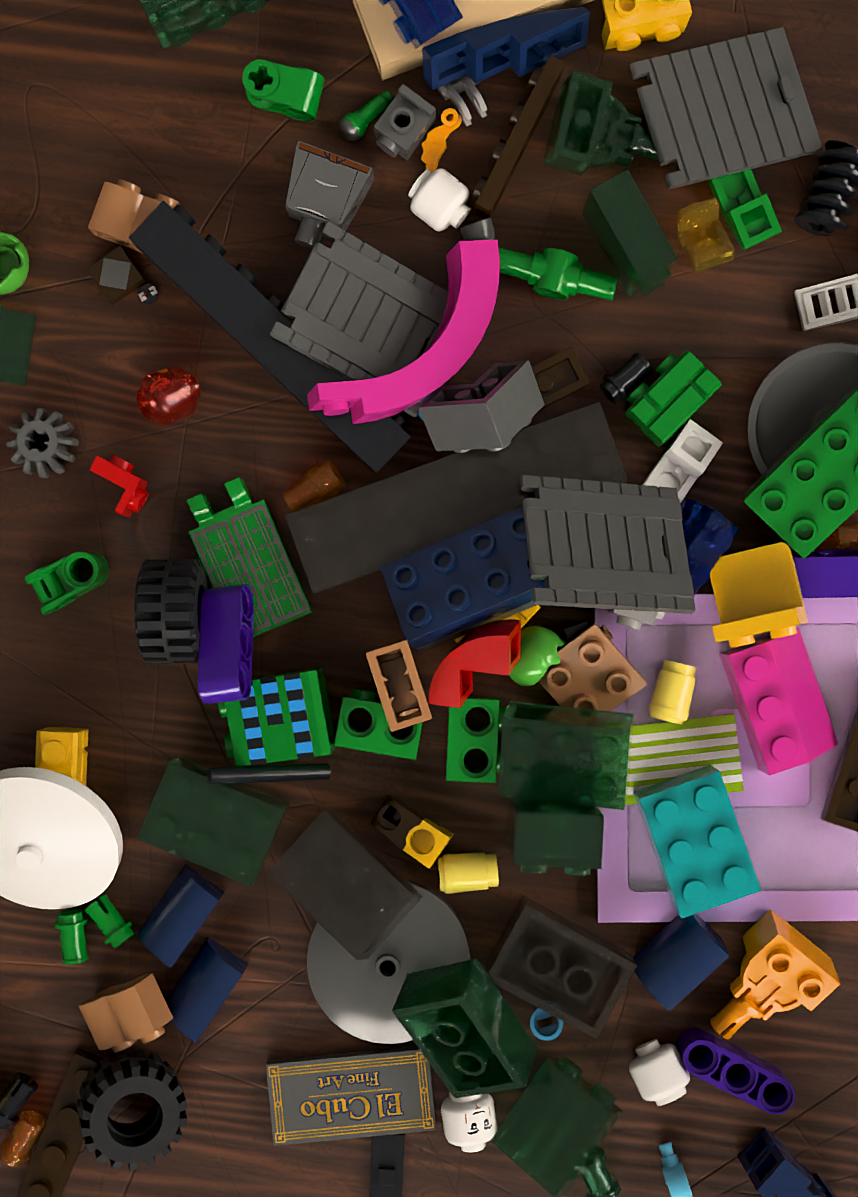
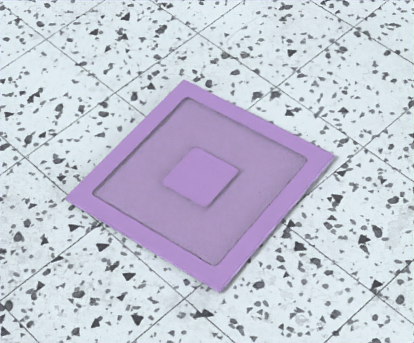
[594,594,858,923]

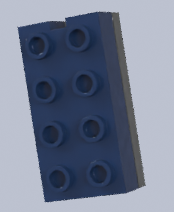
[380,506,545,653]

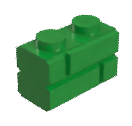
[625,350,722,447]

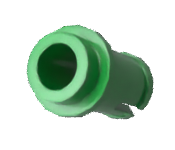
[84,894,135,949]
[54,909,89,965]

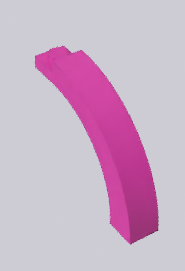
[307,240,500,424]

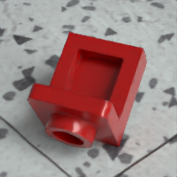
[89,454,149,517]

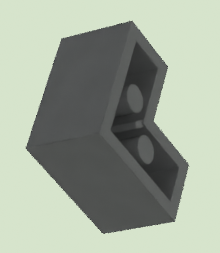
[418,360,545,453]

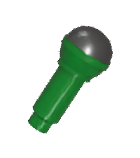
[338,90,393,141]

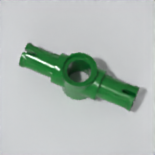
[499,247,619,301]

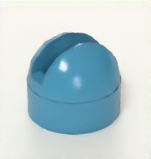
[530,1005,563,1041]

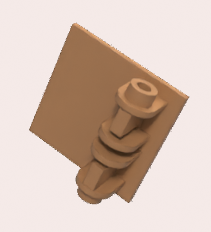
[538,623,648,731]

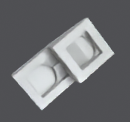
[642,419,723,503]

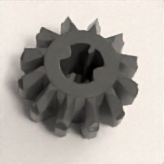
[5,408,79,478]

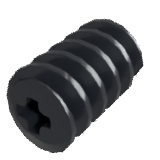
[794,140,858,236]

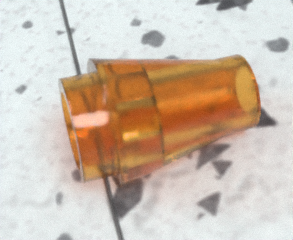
[283,459,346,513]

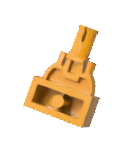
[710,909,840,1040]

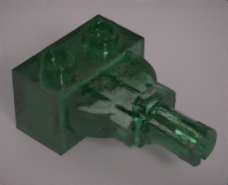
[542,71,671,176]

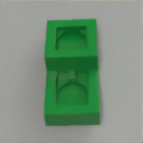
[706,169,782,250]

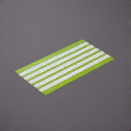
[592,714,744,808]

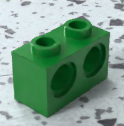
[334,688,423,760]
[446,696,507,783]

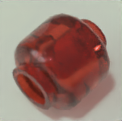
[136,366,201,426]

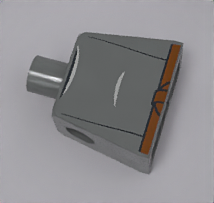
[286,141,374,249]

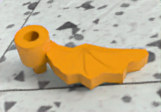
[421,108,462,172]

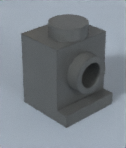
[374,84,436,161]

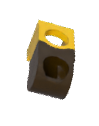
[371,795,454,869]

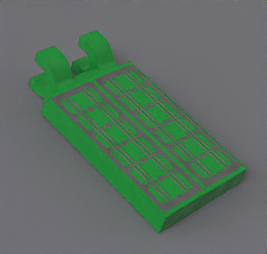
[186,477,313,637]

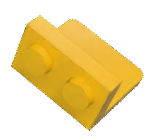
[601,0,692,51]
[708,542,808,648]

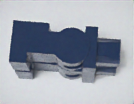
[738,1127,836,1197]

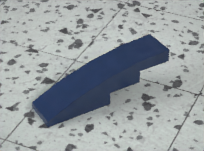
[422,7,590,90]

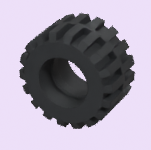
[134,559,208,664]
[77,1049,188,1170]

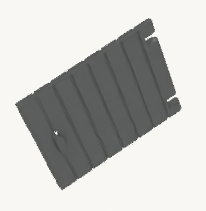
[629,27,823,190]
[269,221,448,417]
[520,475,696,614]

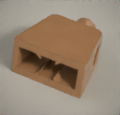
[366,640,432,732]

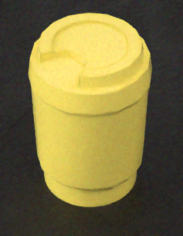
[649,660,697,725]
[438,852,499,894]

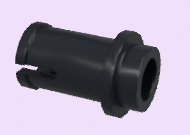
[599,353,653,404]
[0,1072,38,1129]

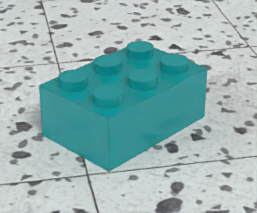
[633,765,762,919]

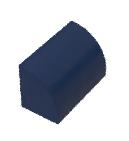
[138,864,225,968]
[629,914,729,1011]
[165,937,248,1042]

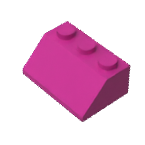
[719,627,838,776]

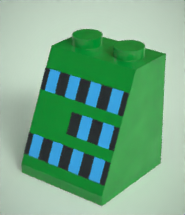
[218,666,337,767]

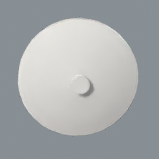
[0,767,123,909]

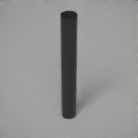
[207,763,331,784]

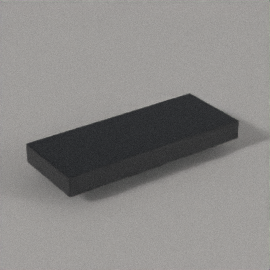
[369,1133,405,1197]

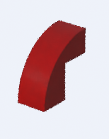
[428,619,521,708]

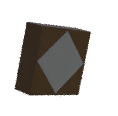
[87,246,146,305]

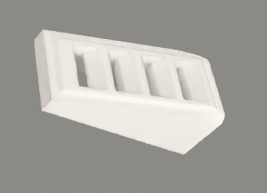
[794,274,858,331]

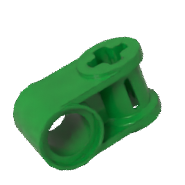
[242,59,325,122]
[24,551,110,615]

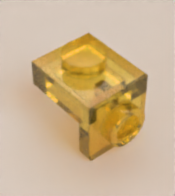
[677,198,735,273]

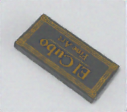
[266,1045,436,1146]

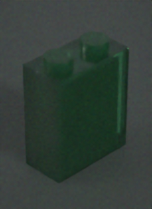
[582,169,678,297]
[491,1057,623,1197]

